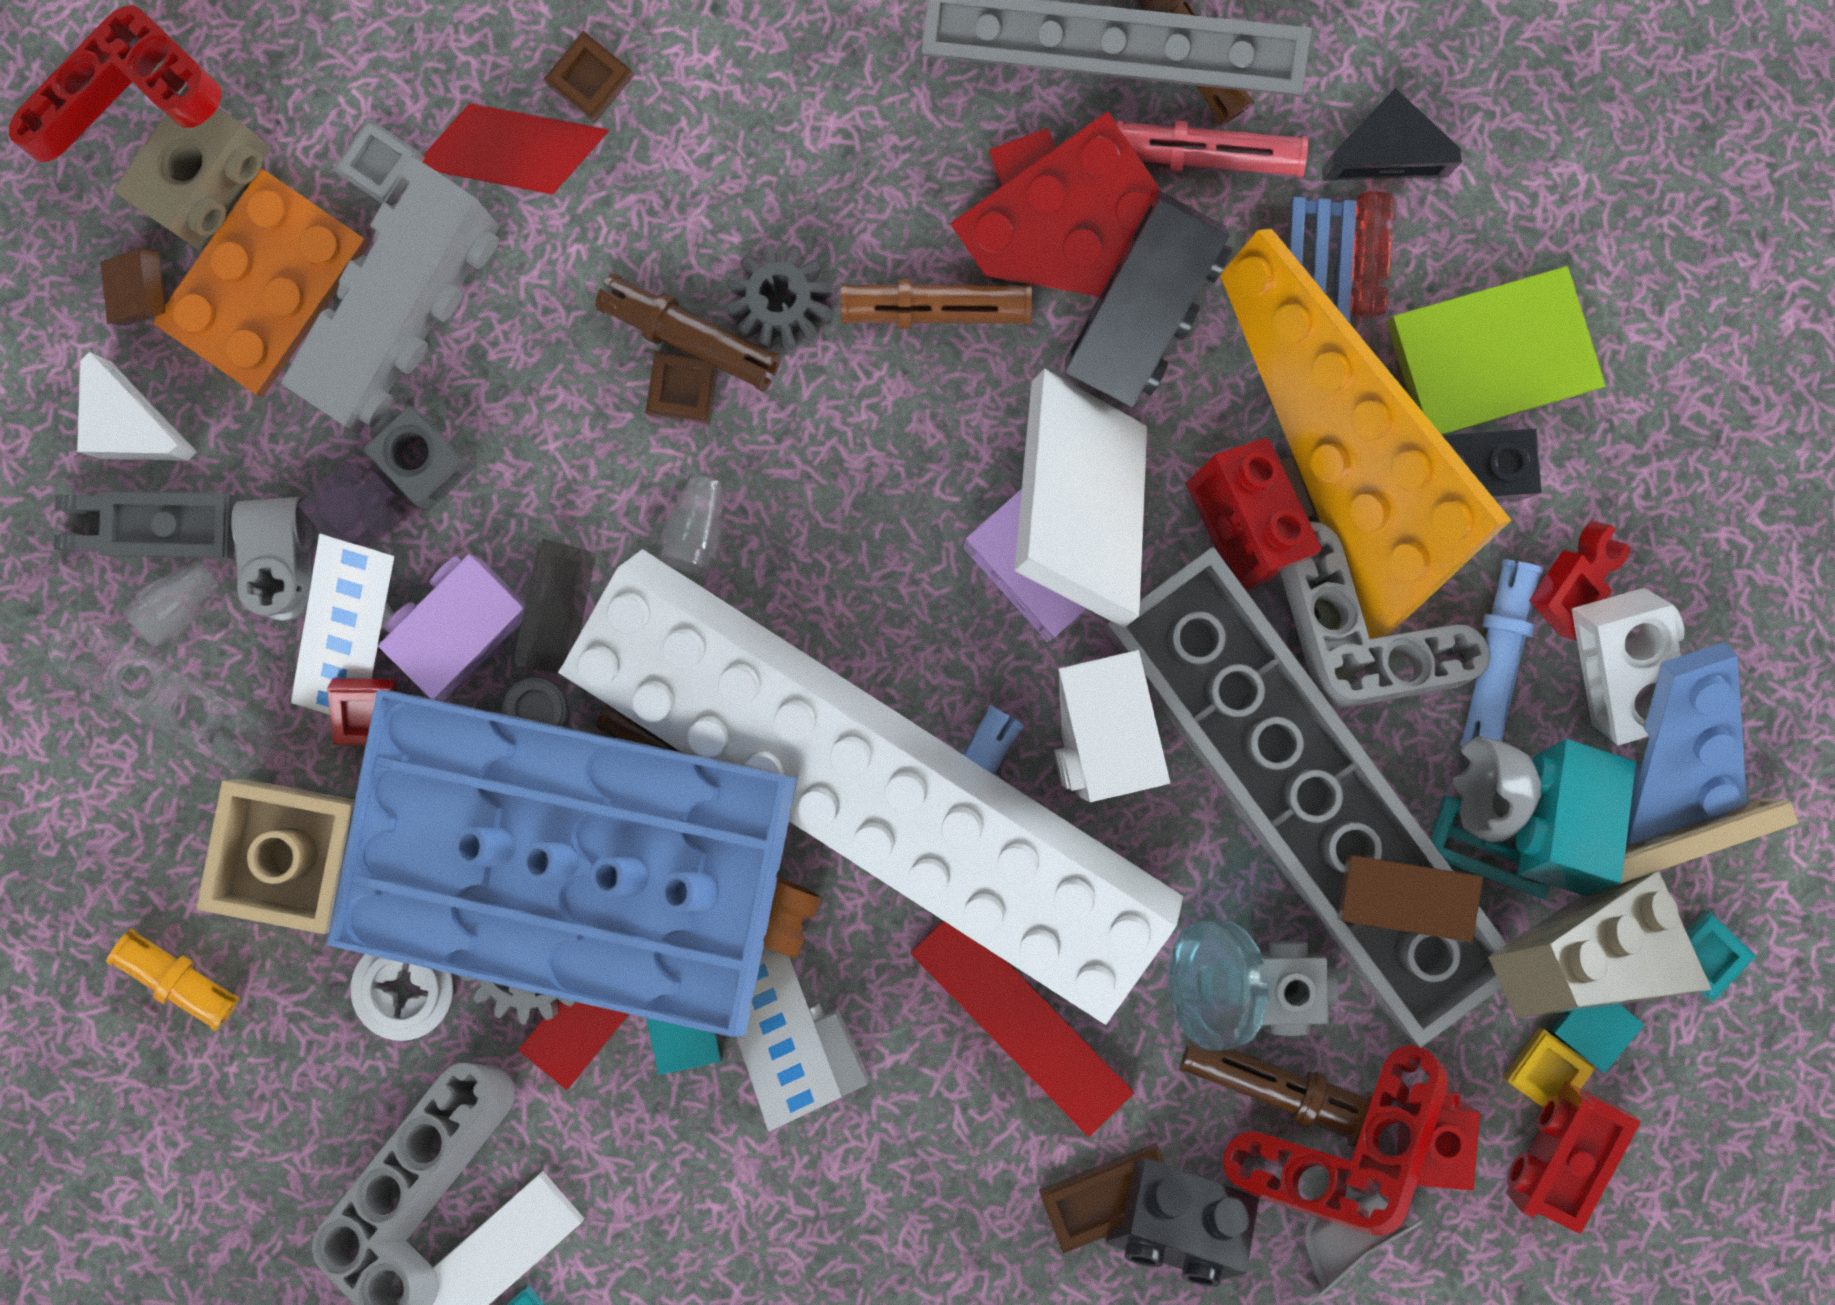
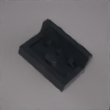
[1105,1158,1259,1287]

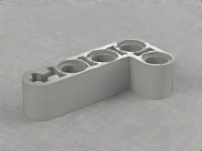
[312,1063,515,1305]

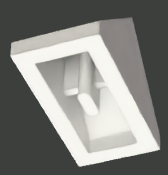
[77,352,197,461]

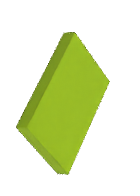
[1386,266,1606,435]

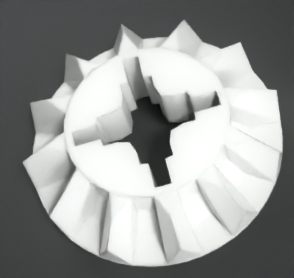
[351,954,455,1041]

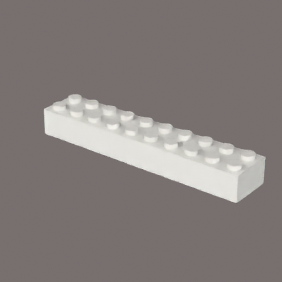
[558,549,1183,1025]

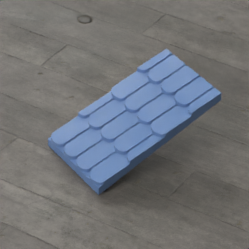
[326,690,798,1037]

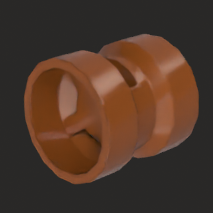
[763,876,823,958]

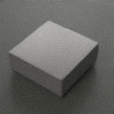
[333,118,425,206]

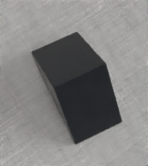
[1322,88,1462,181]

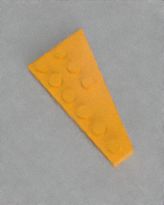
[1220,229,1512,639]

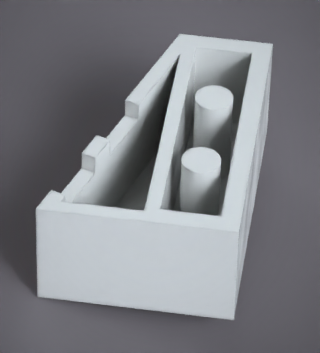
[1054,650,1171,802]

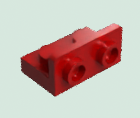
[1185,438,1321,593]

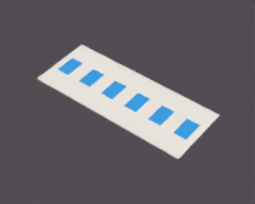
[291,534,394,715]
[737,951,841,1131]

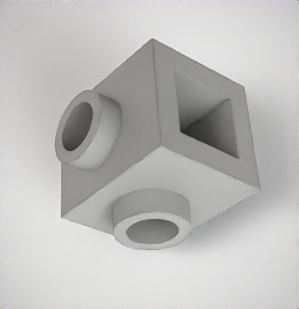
[1239,941,1338,1036]

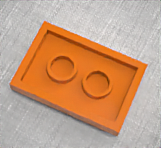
[153,168,370,398]

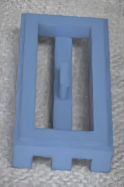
[1287,197,1357,323]

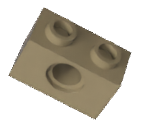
[112,86,272,250]

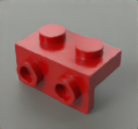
[1506,1081,1641,1234]

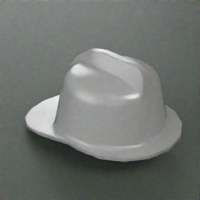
[1305,1187,1424,1305]

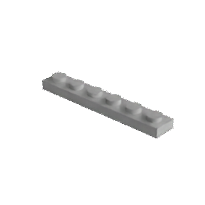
[921,0,1312,97]

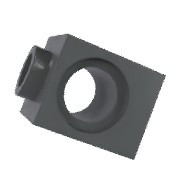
[362,405,474,511]

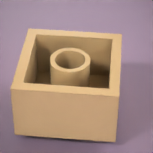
[196,779,355,934]

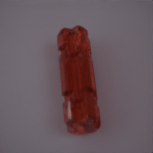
[1350,191,1394,317]

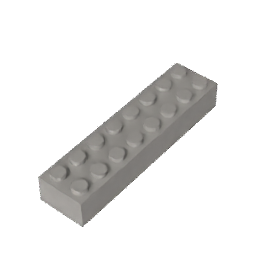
[1102,547,1507,1048]

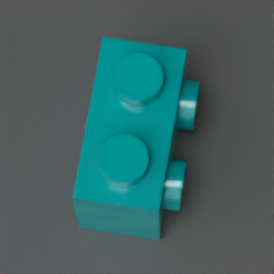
[1516,739,1636,897]

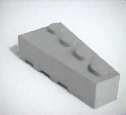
[281,154,500,434]

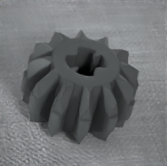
[726,245,833,354]

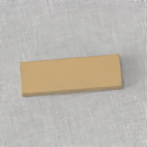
[1618,798,1799,885]

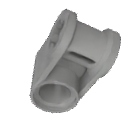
[231,496,313,621]

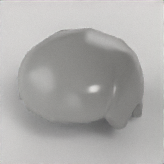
[1452,736,1541,842]

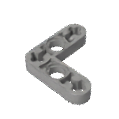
[1280,522,1490,708]

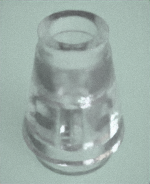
[657,475,725,574]
[120,558,222,649]

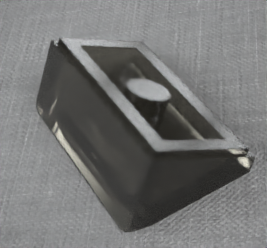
[514,539,596,674]

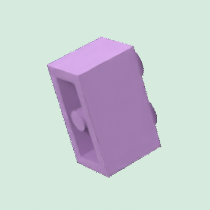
[378,554,534,701]

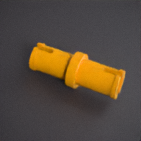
[106,928,240,1032]

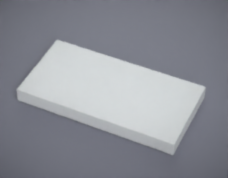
[1014,368,1147,628]

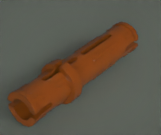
[841,279,1032,329]

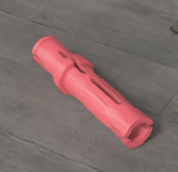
[1117,120,1308,178]

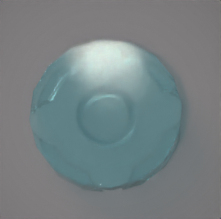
[1168,920,1269,1051]

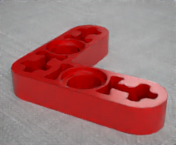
[8,5,222,162]
[1222,1045,1448,1236]

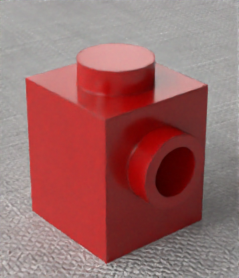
[1397,1089,1480,1191]

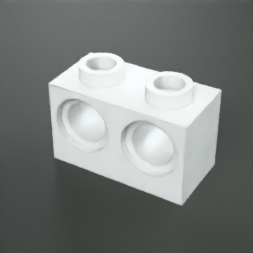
[1572,588,1684,745]

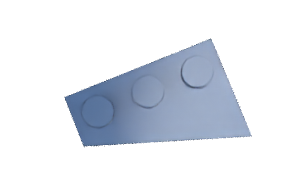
[1626,642,1747,846]

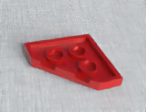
[950,111,1162,297]

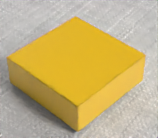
[1502,1027,1596,1107]

